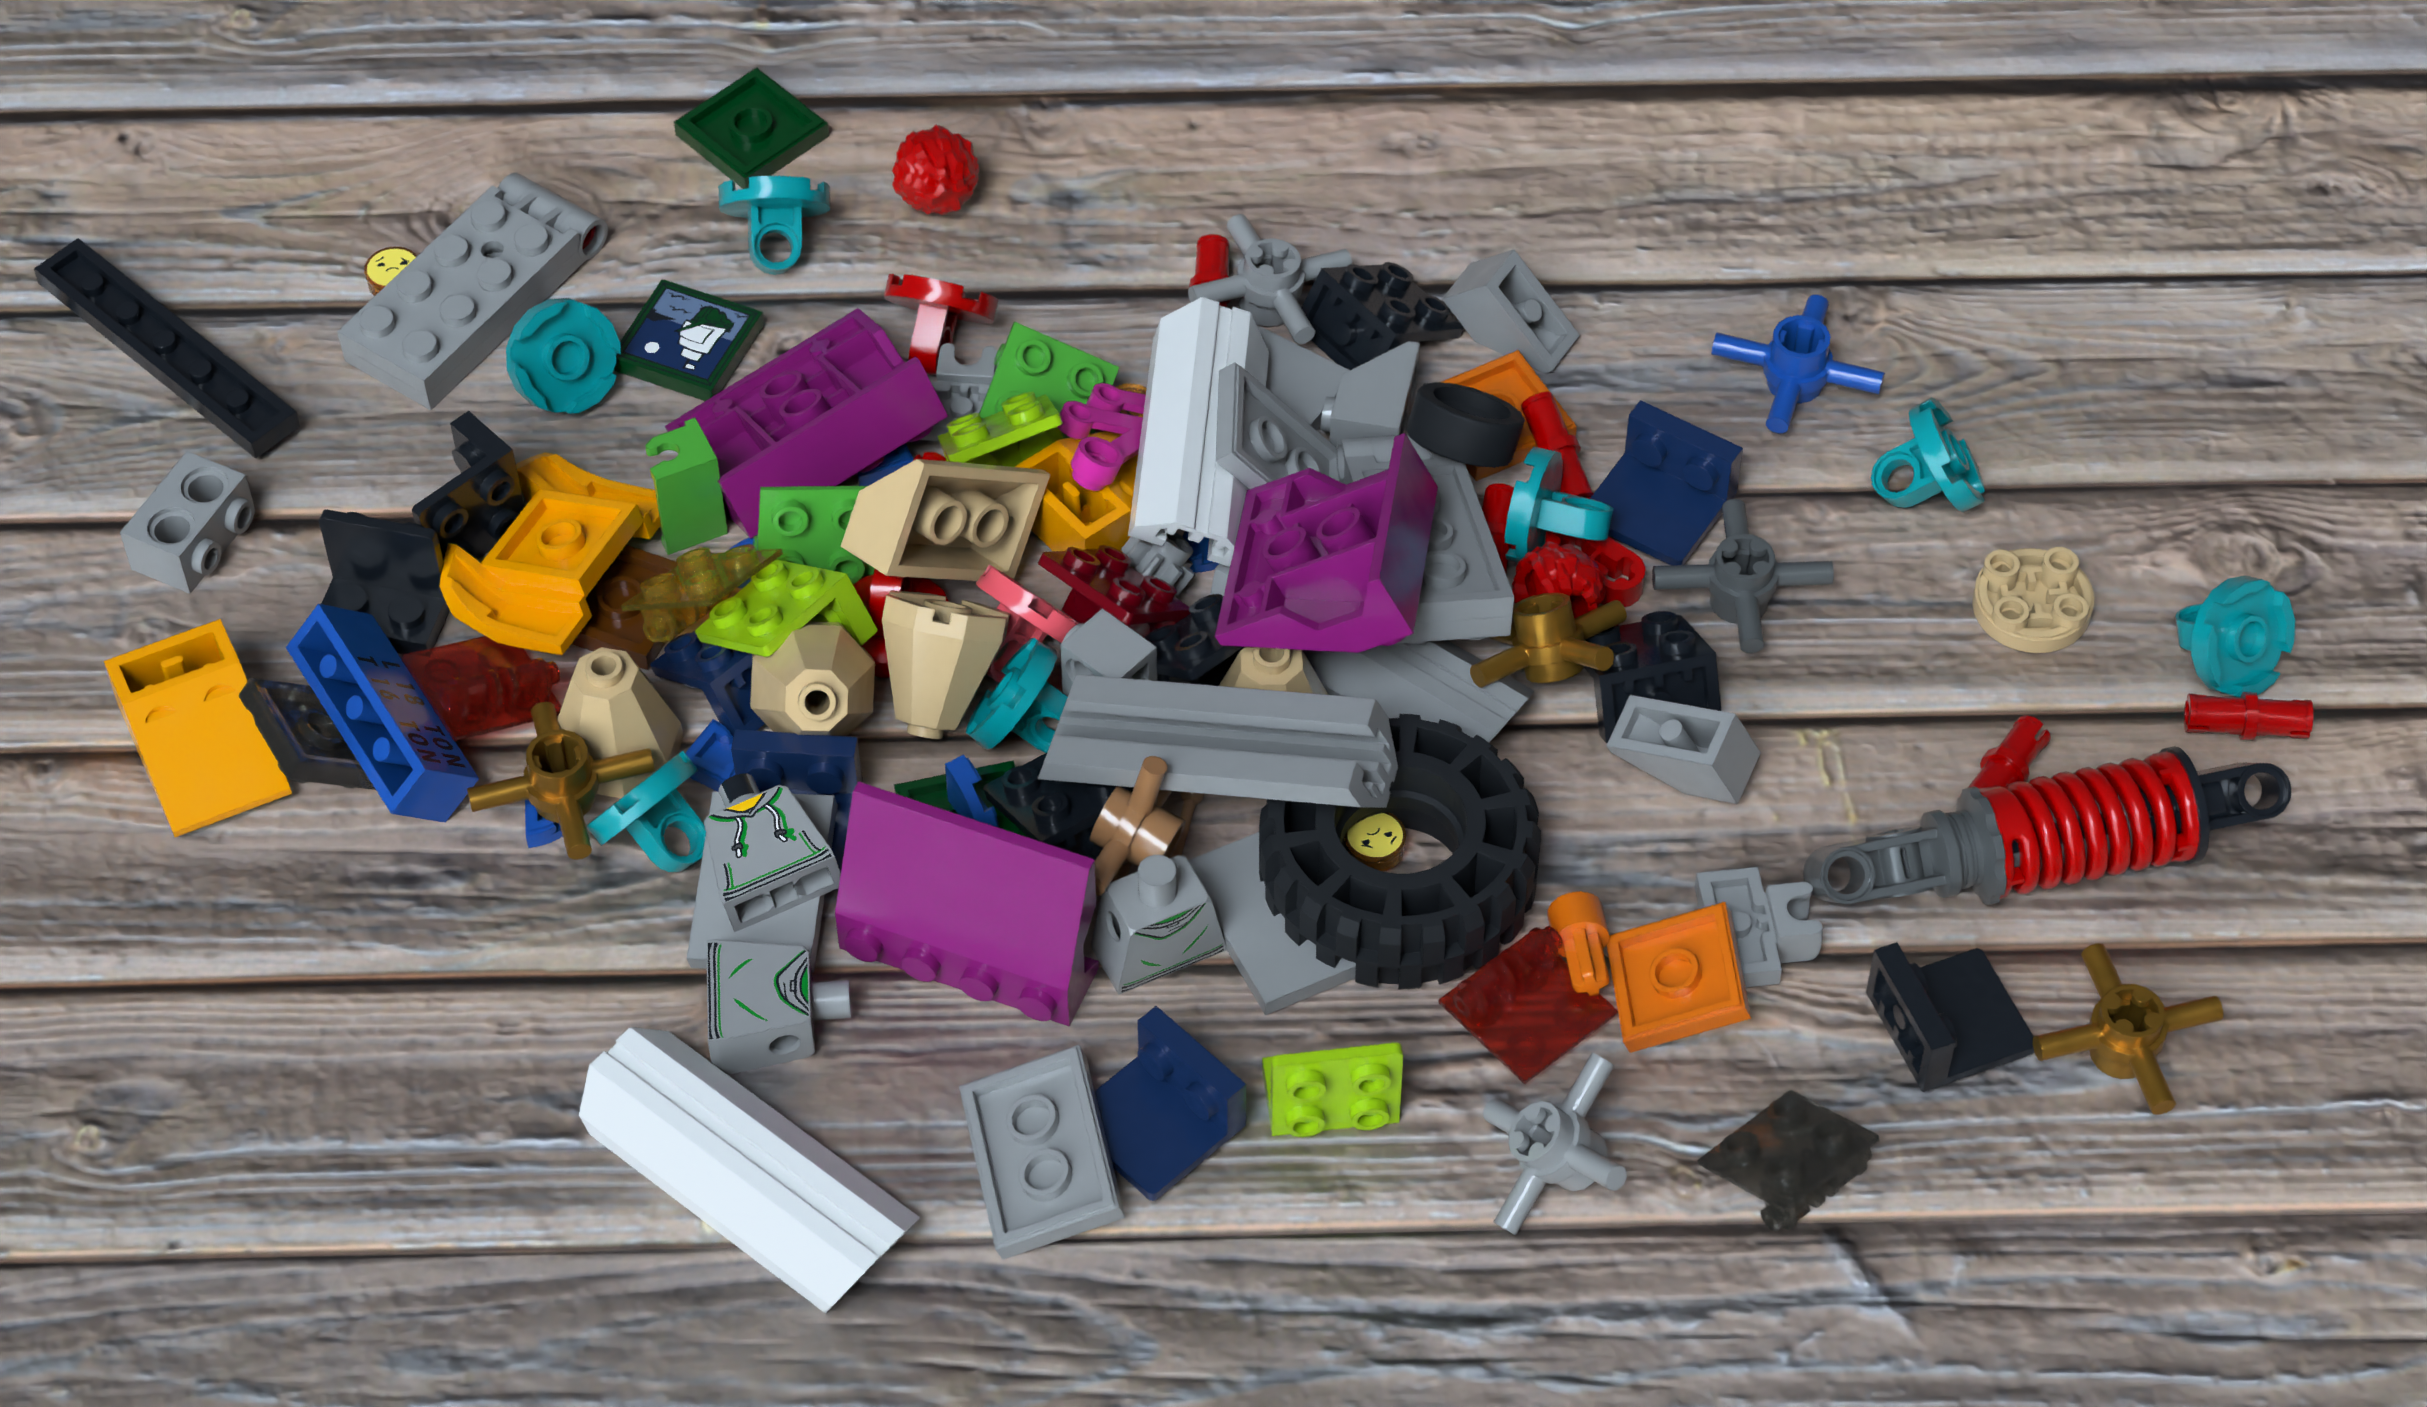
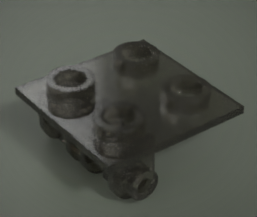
[1698,1089,1880,1231]

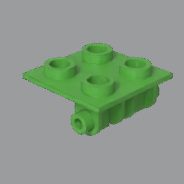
[979,322,1119,439]
[753,486,875,584]

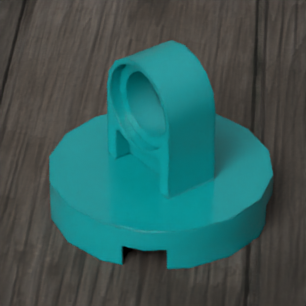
[718,176,831,275]
[506,298,621,414]
[1871,397,1985,512]
[1504,447,1613,563]
[2175,575,2295,698]
[966,638,1068,753]
[586,750,706,872]

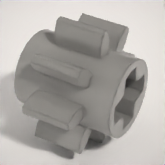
[1121,532,1195,596]

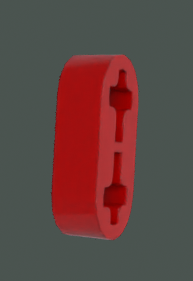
[1545,531,1645,607]

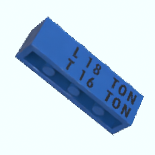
[286,603,479,823]

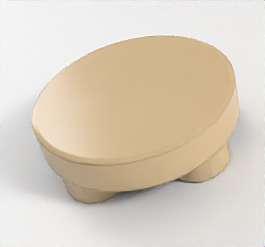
[1972,547,2094,653]

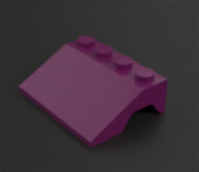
[664,308,948,539]
[1215,433,1438,653]
[835,781,1099,1027]

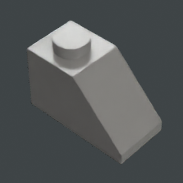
[1442,249,1580,373]
[1321,341,1420,448]
[1606,695,1761,804]

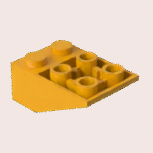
[1014,431,1138,552]
[104,619,292,837]

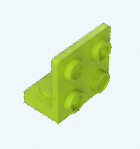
[937,392,1064,467]
[695,559,878,657]
[1262,1042,1403,1137]

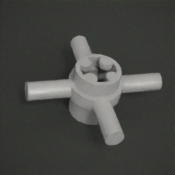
[1188,214,1352,344]
[1483,1053,1627,1235]

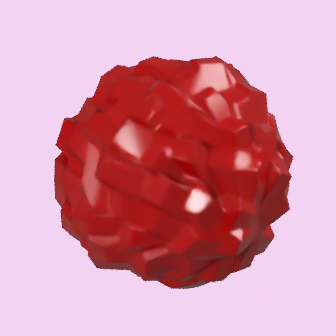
[892,125,979,215]
[1512,541,1606,618]

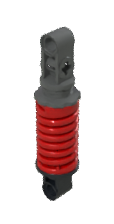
[1803,746,2291,905]

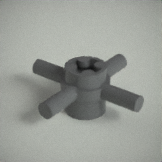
[1652,499,1834,653]

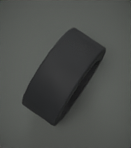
[1406,382,1525,468]

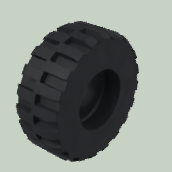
[1259,714,1541,989]

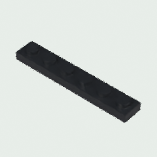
[34,238,300,458]

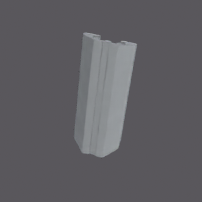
[1210,564,1534,742]
[1038,674,1398,808]

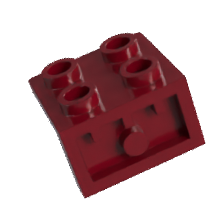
[1038,545,1190,638]

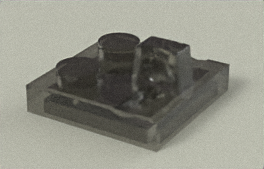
[238,678,376,790]

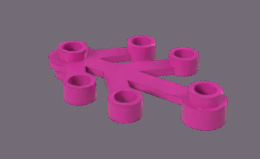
[1057,383,1146,491]

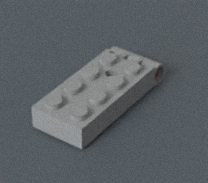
[337,173,608,410]
[1336,434,1514,644]

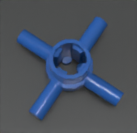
[1711,295,1885,434]

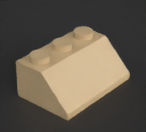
[840,459,1051,581]

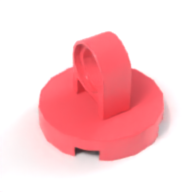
[976,564,1079,682]

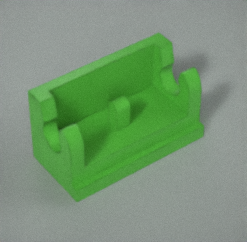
[646,418,728,555]

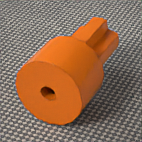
[1547,891,1609,996]

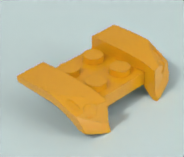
[439,452,661,655]

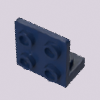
[1590,400,1743,566]
[650,631,765,737]
[731,729,863,873]
[1095,1006,1246,1201]

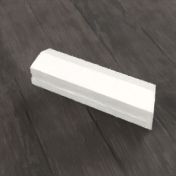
[1128,297,1269,567]
[579,1027,920,1313]

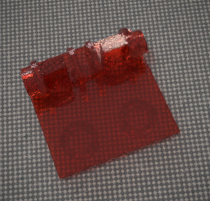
[402,636,562,741]
[1438,926,1618,1084]

